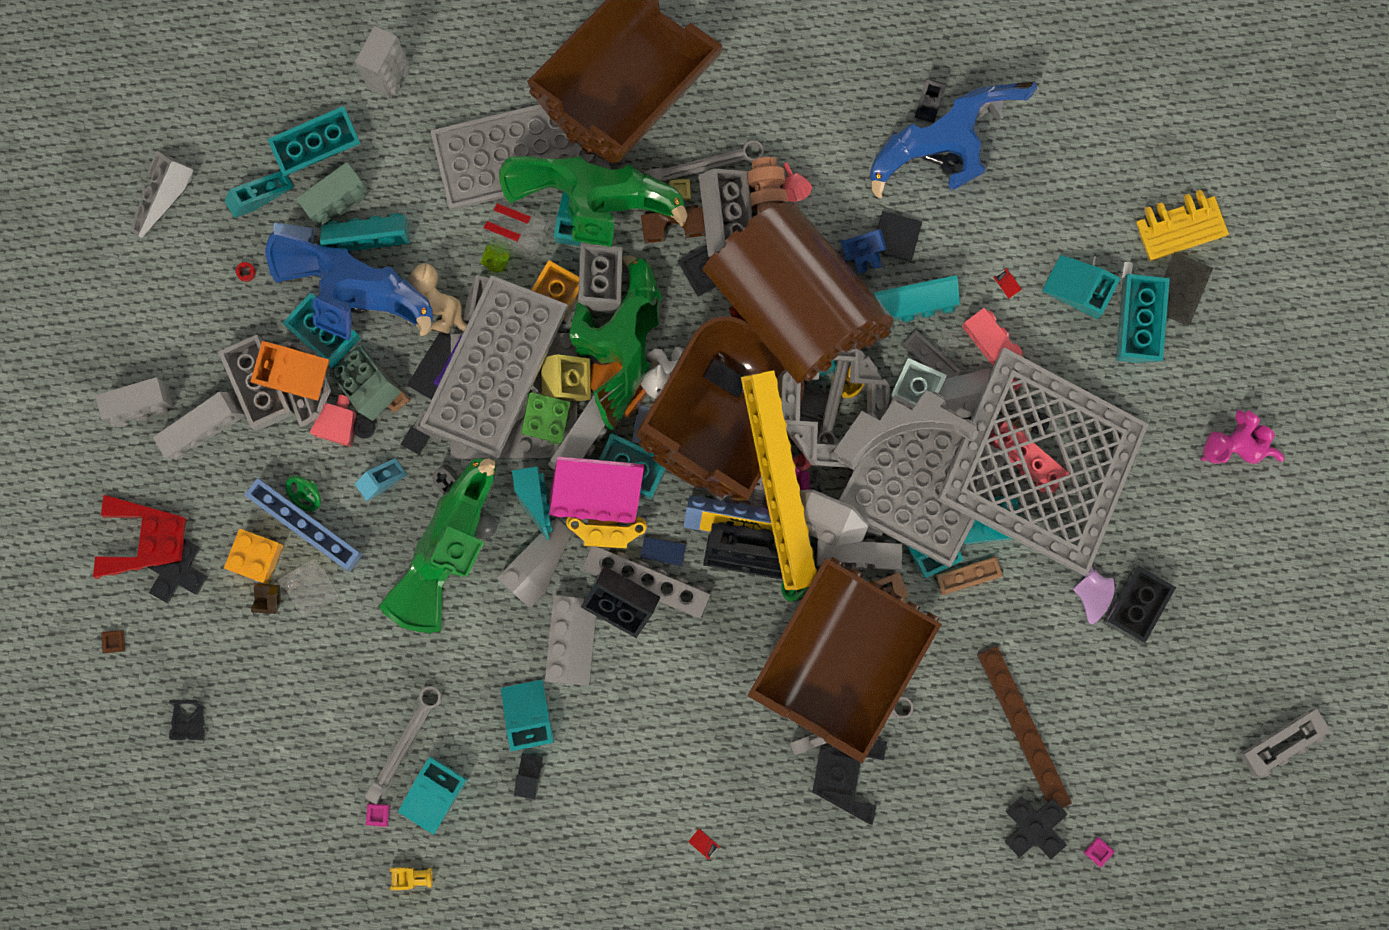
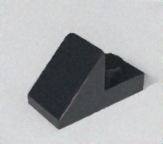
[914,78,946,123]
[514,753,543,800]

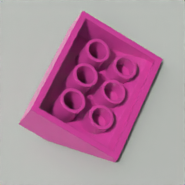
[549,456,644,523]

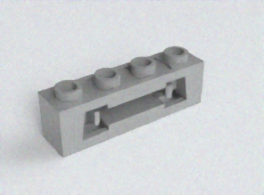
[1240,709,1331,778]

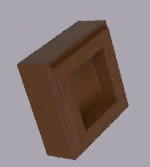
[101,630,125,654]

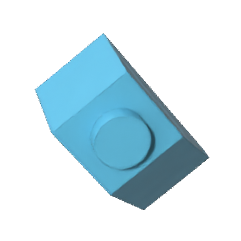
[355,458,407,501]

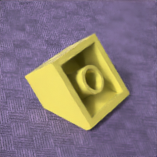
[541,354,591,401]

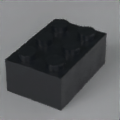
[581,566,660,638]
[1103,566,1176,644]

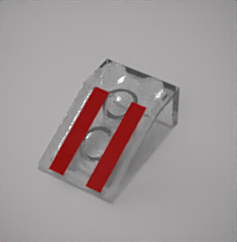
[480,198,554,262]

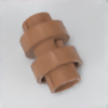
[747,157,788,214]

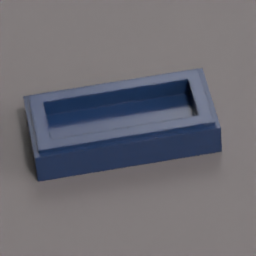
[640,537,686,566]

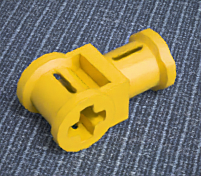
[389,867,433,890]

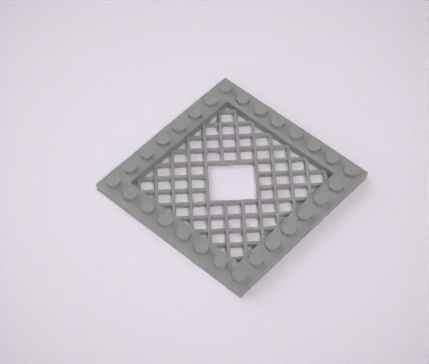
[937,347,1148,576]

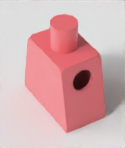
[310,395,357,447]

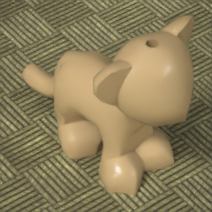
[407,263,468,334]

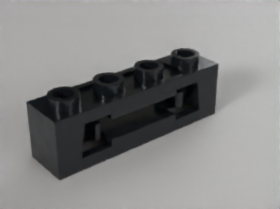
[707,522,780,566]
[703,534,783,580]

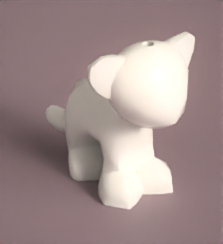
[640,347,684,399]

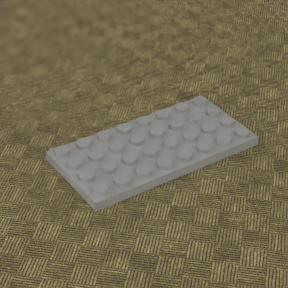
[431,104,610,211]
[420,275,568,459]

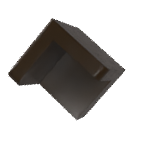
[251,584,281,614]

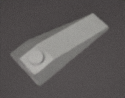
[131,151,193,238]

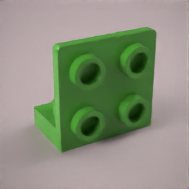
[521,393,570,445]

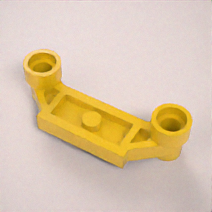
[566,516,647,548]

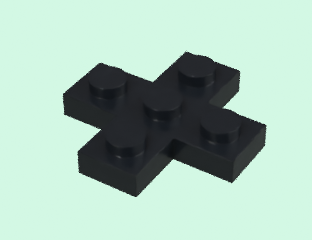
[147,539,208,603]
[1005,796,1068,860]

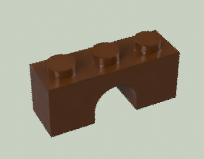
[641,205,706,244]

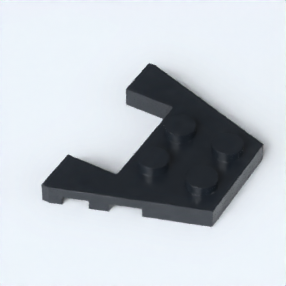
[812,741,887,825]

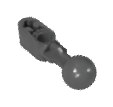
[432,465,497,539]

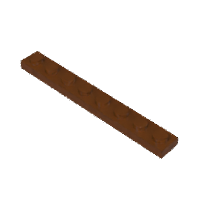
[977,646,1072,808]

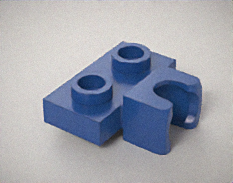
[841,229,887,274]

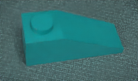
[225,171,294,218]

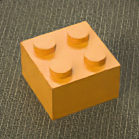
[531,260,579,321]
[224,528,284,584]

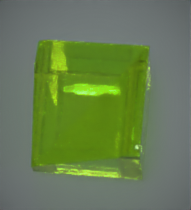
[480,244,510,273]

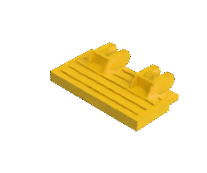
[1136,190,1229,261]

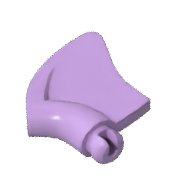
[1073,566,1114,624]

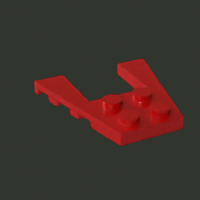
[93,495,186,579]

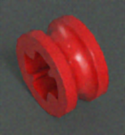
[235,262,256,282]

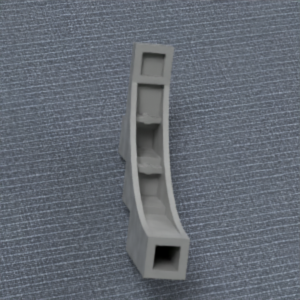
[834,390,978,470]

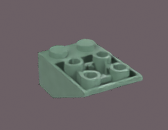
[330,344,402,421]

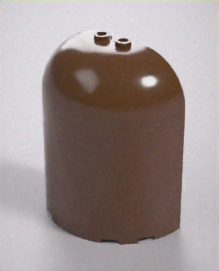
[636,316,804,501]

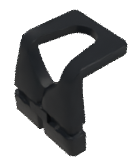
[169,700,205,740]

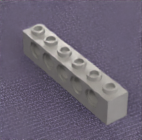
[582,546,711,619]

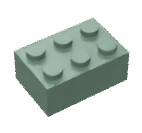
[296,162,368,228]

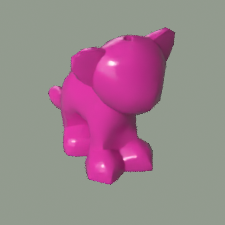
[1200,409,1285,464]

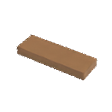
[935,556,1003,595]

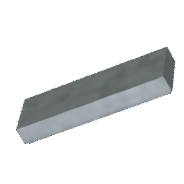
[902,330,962,379]

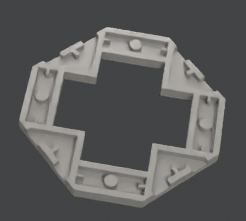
[778,343,890,468]

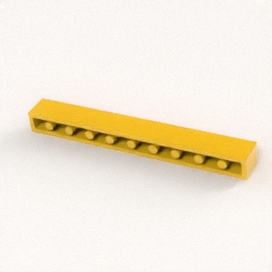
[741,370,817,590]

